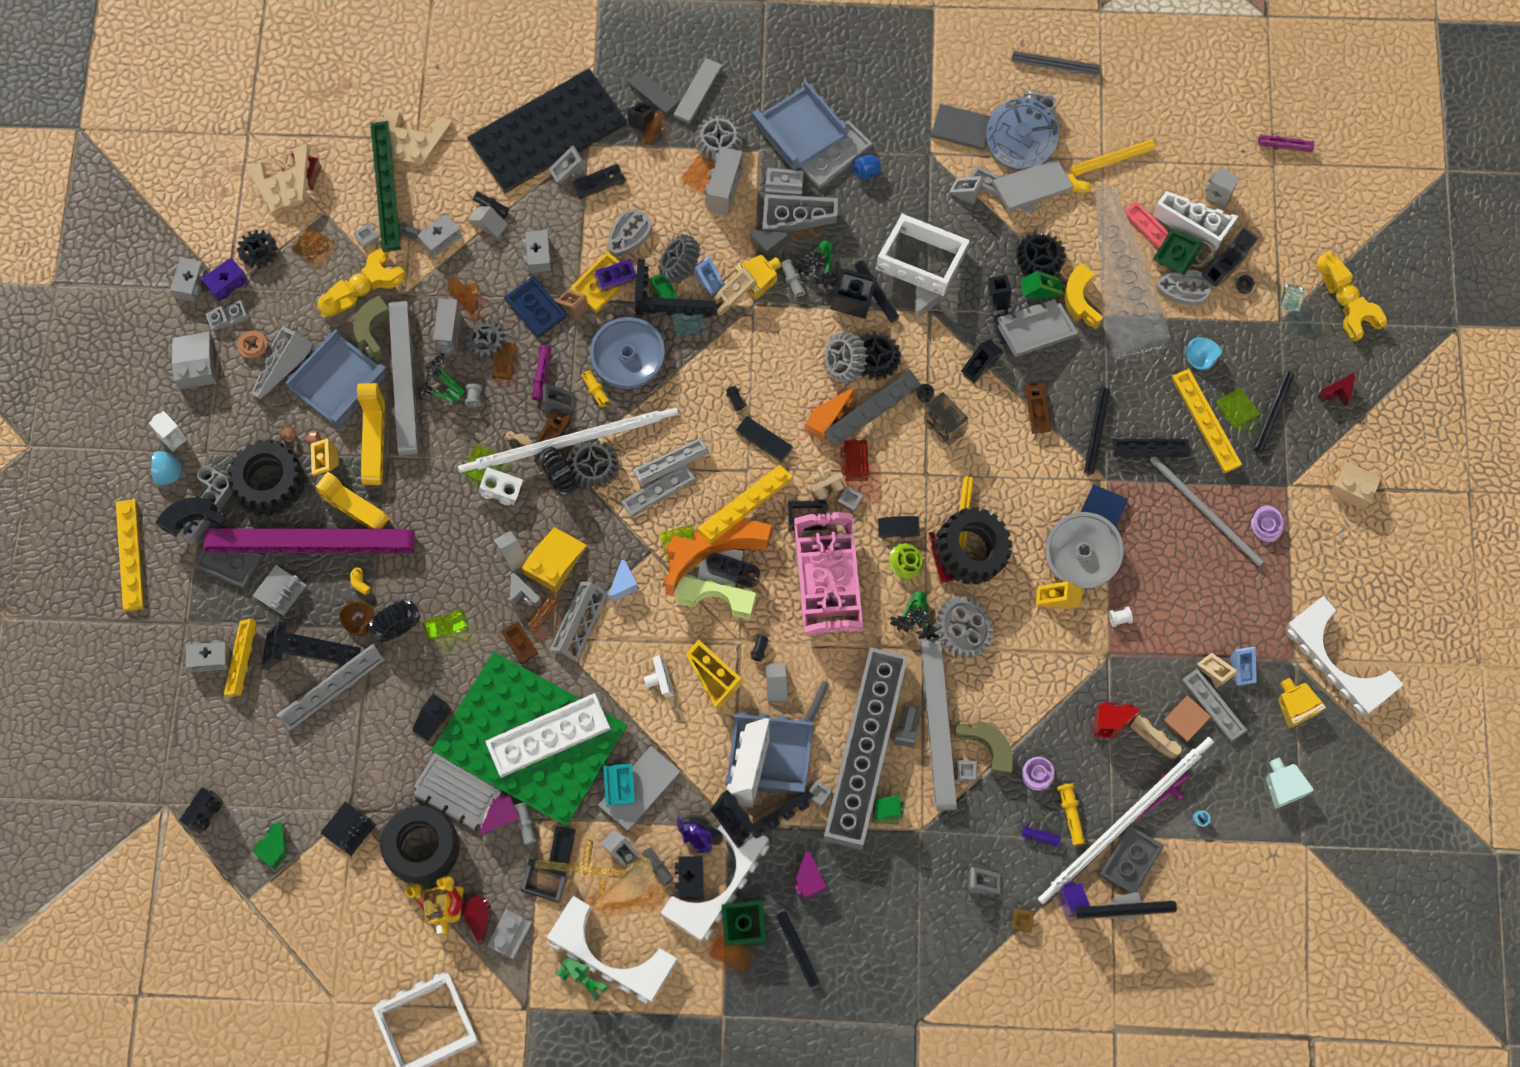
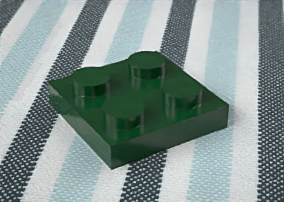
[1153,228,1204,276]

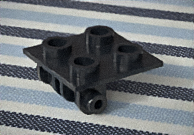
[320,801,376,856]

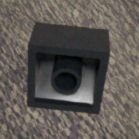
[830,268,877,319]

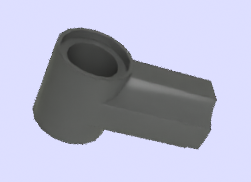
[894,706,921,748]

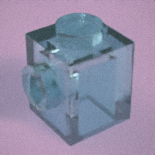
[1281,283,1305,312]

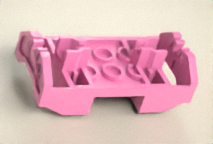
[794,512,863,636]

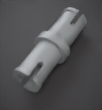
[781,259,805,297]
[514,803,536,845]

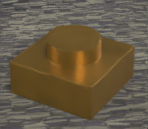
[1011,908,1035,933]

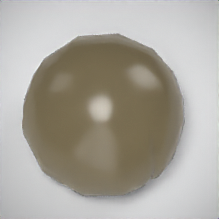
[1191,241,1215,269]

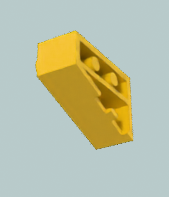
[686,640,744,711]

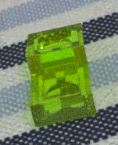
[423,609,468,640]

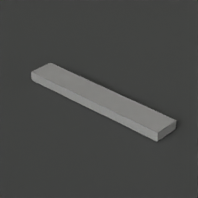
[277,644,385,731]

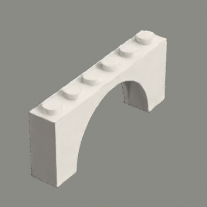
[1285,596,1403,718]
[661,825,770,943]
[547,896,678,1004]

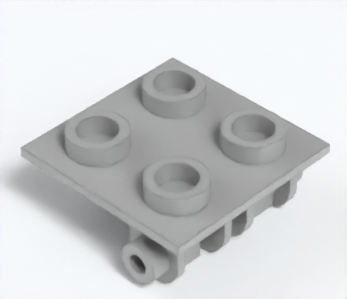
[253,565,307,616]

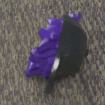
[675,814,723,853]

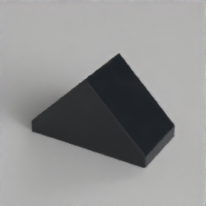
[627,102,657,132]

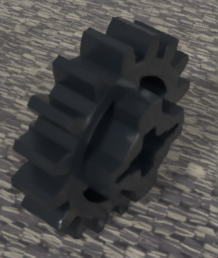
[237,229,278,269]

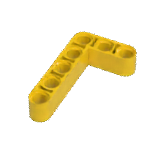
[357,383,385,486]

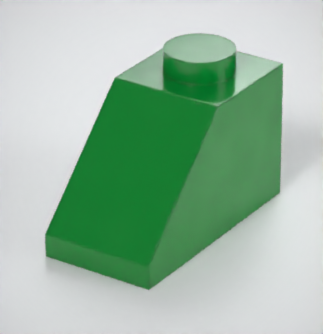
[1020,271,1064,300]

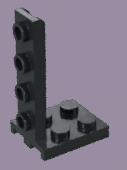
[635,259,717,317]
[261,621,361,670]
[711,790,814,849]

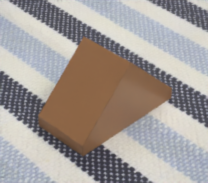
[556,290,589,321]

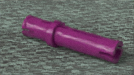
[1258,134,1315,152]
[531,346,552,401]

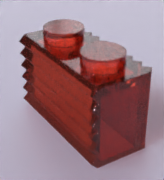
[840,440,869,482]

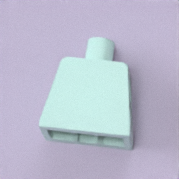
[1266,758,1314,809]

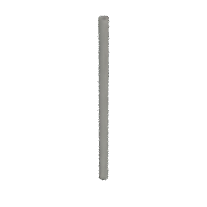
[1149,457,1264,567]

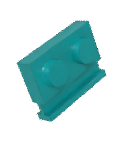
[604,764,635,807]

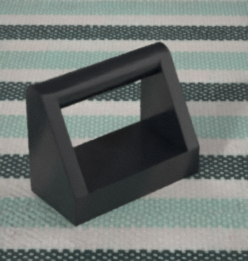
[788,500,827,531]
[520,858,569,904]

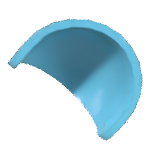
[1186,337,1221,370]
[151,451,182,485]

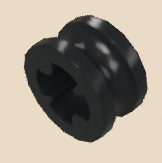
[1236,275,1254,294]
[917,384,934,403]

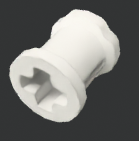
[1109,607,1133,628]

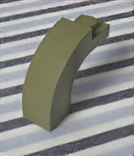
[353,295,389,362]
[955,721,1013,777]

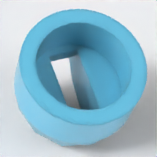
[1193,810,1210,827]

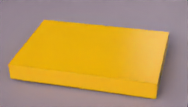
[569,252,626,313]

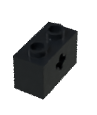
[675,856,704,900]

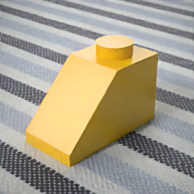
[311,438,339,476]
[1036,581,1083,609]

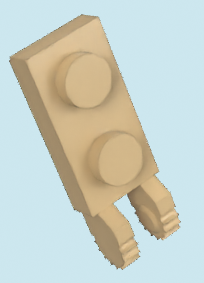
[711,267,757,315]
[1130,715,1182,759]

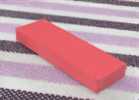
[1123,201,1169,249]

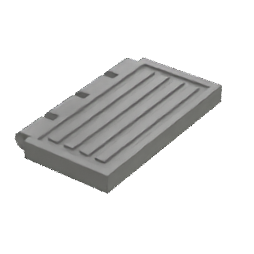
[997,299,1078,357]
[413,753,503,831]

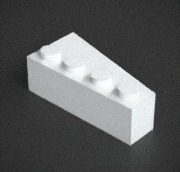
[1152,191,1238,252]

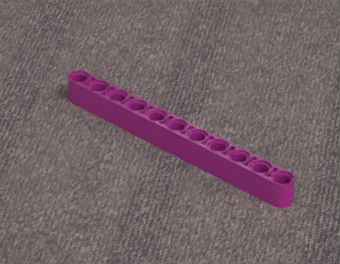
[204,529,415,554]

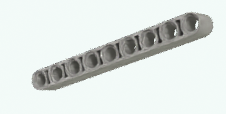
[389,301,419,456]
[921,639,956,811]

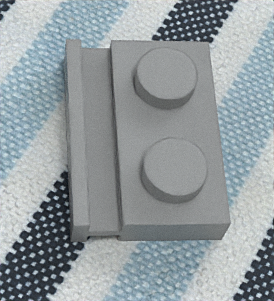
[765,168,804,196]
[487,910,532,960]

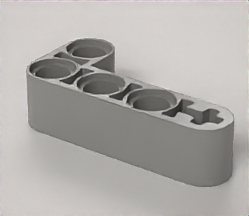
[179,466,233,544]

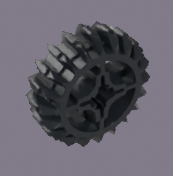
[1016,230,1066,276]
[860,331,901,381]
[538,446,577,497]
[368,600,421,642]

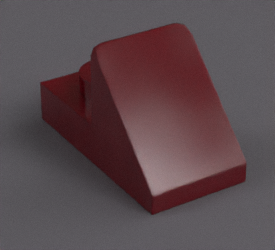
[1318,373,1356,406]

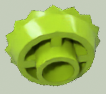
[888,543,924,580]

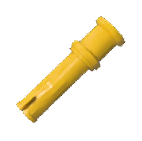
[1057,783,1085,846]

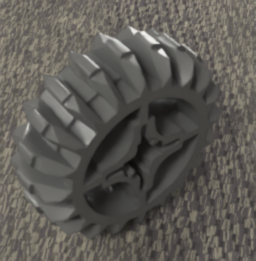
[658,234,701,284]
[568,440,619,490]

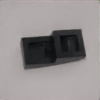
[878,516,920,539]

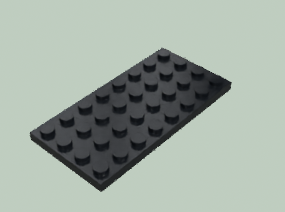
[467,68,627,194]

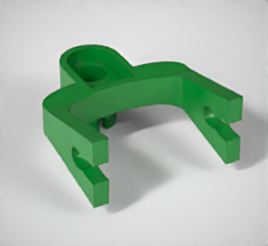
[555,958,609,1001]

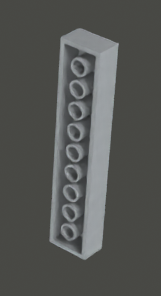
[824,647,908,850]

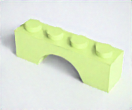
[675,575,756,620]

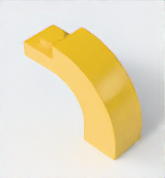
[1065,263,1103,329]

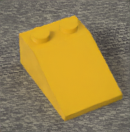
[522,527,587,593]

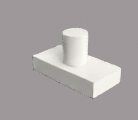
[644,655,675,698]

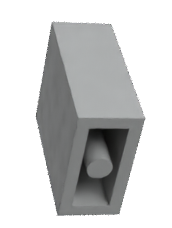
[433,298,462,357]

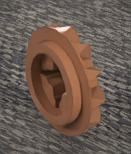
[237,331,268,359]

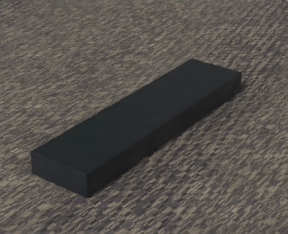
[1112,439,1190,457]

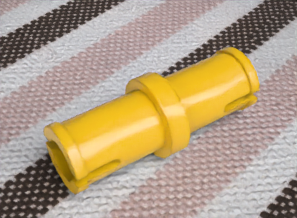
[581,370,610,408]

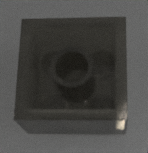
[924,392,969,446]

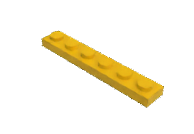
[1171,369,1242,474]
[697,465,793,544]
[116,499,144,612]

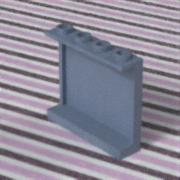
[752,80,848,170]
[285,329,389,429]
[725,712,814,796]

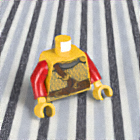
[405,877,463,935]

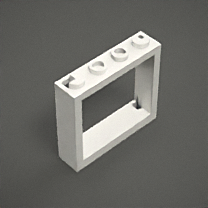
[875,214,970,296]
[372,972,480,1067]

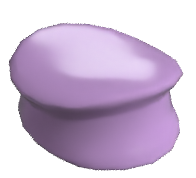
[1251,505,1284,542]
[1022,757,1055,791]

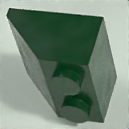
[722,901,767,947]

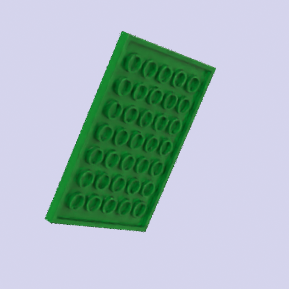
[431,651,628,827]

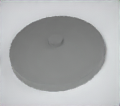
[1045,512,1123,589]

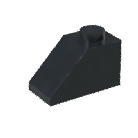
[961,340,1004,383]
[412,694,452,742]

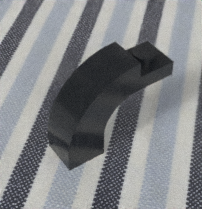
[1202,227,1260,287]
[988,275,1012,344]
[155,497,229,537]

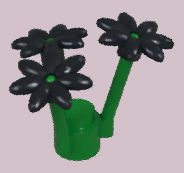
[793,241,838,288]
[420,353,465,403]
[890,591,939,640]

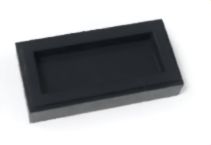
[548,826,576,870]

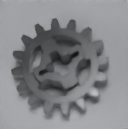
[465,320,506,360]

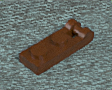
[1024,383,1051,434]
[533,409,572,458]

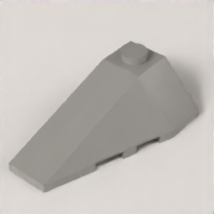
[251,326,313,399]

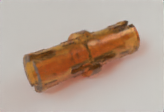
[641,110,665,146]
[527,594,560,632]

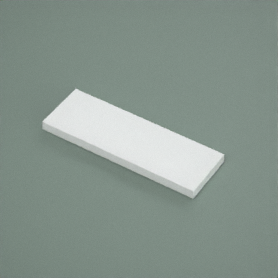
[485,693,611,778]

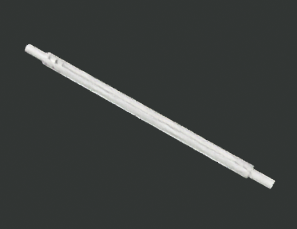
[458,408,678,473]
[1037,737,1214,905]

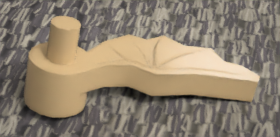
[506,431,532,446]

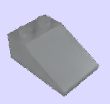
[172,331,216,390]

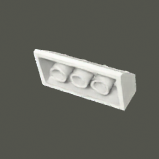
[726,718,770,808]

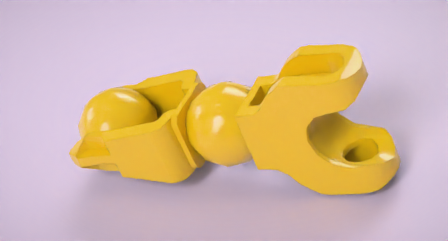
[317,248,406,318]
[1317,251,1387,342]

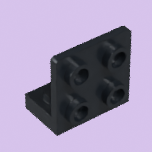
[179,787,223,834]

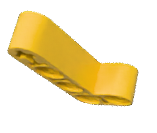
[315,472,390,529]

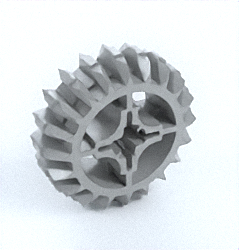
[694,115,743,162]
[823,332,868,383]

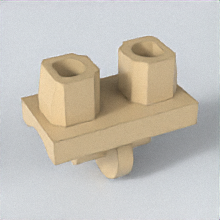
[808,466,844,501]

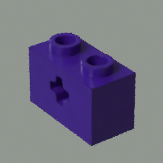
[201,257,248,302]
[594,259,636,293]
[1057,882,1090,919]

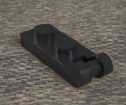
[572,164,626,200]

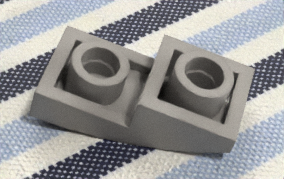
[205,300,249,331]

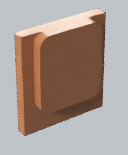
[1163,696,1211,742]

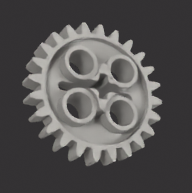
[934,596,994,659]

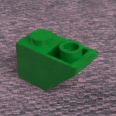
[874,796,904,824]
[253,821,288,870]

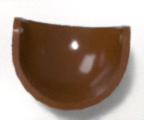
[339,602,375,636]

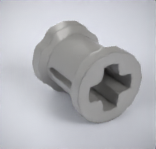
[465,384,483,407]

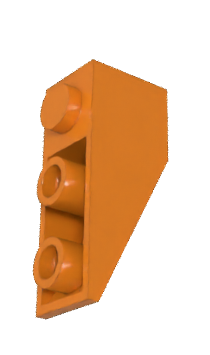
[805,388,855,441]

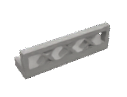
[549,582,608,662]

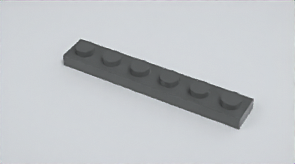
[824,370,921,447]

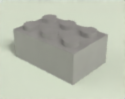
[704,146,743,216]

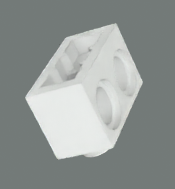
[149,411,187,452]
[478,467,523,506]

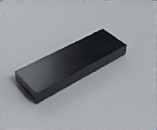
[736,416,793,463]

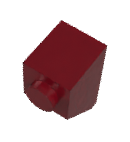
[461,895,492,945]

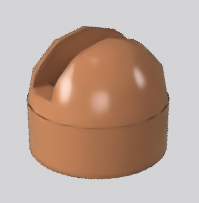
[279,426,296,442]
[305,431,321,446]

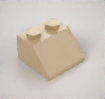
[1330,461,1381,510]

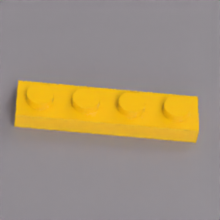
[224,619,257,697]

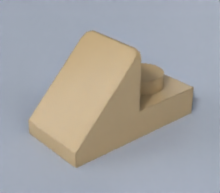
[1197,653,1238,688]

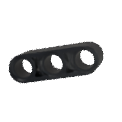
[706,553,760,587]

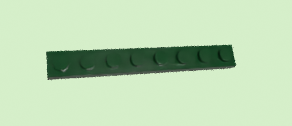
[370,121,401,252]

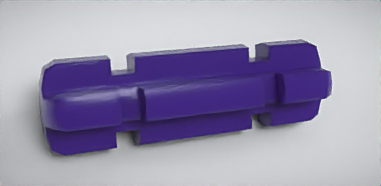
[1022,826,1061,847]

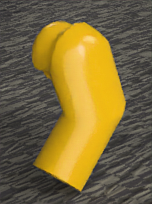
[1067,173,1091,193]
[350,568,371,596]

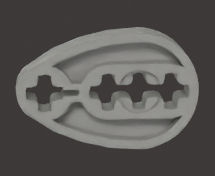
[608,210,651,257]
[1156,270,1211,306]

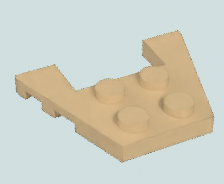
[384,108,453,167]
[247,144,311,213]

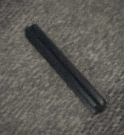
[855,260,899,323]
[777,911,819,988]

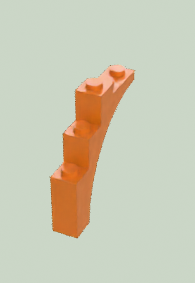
[663,519,772,596]

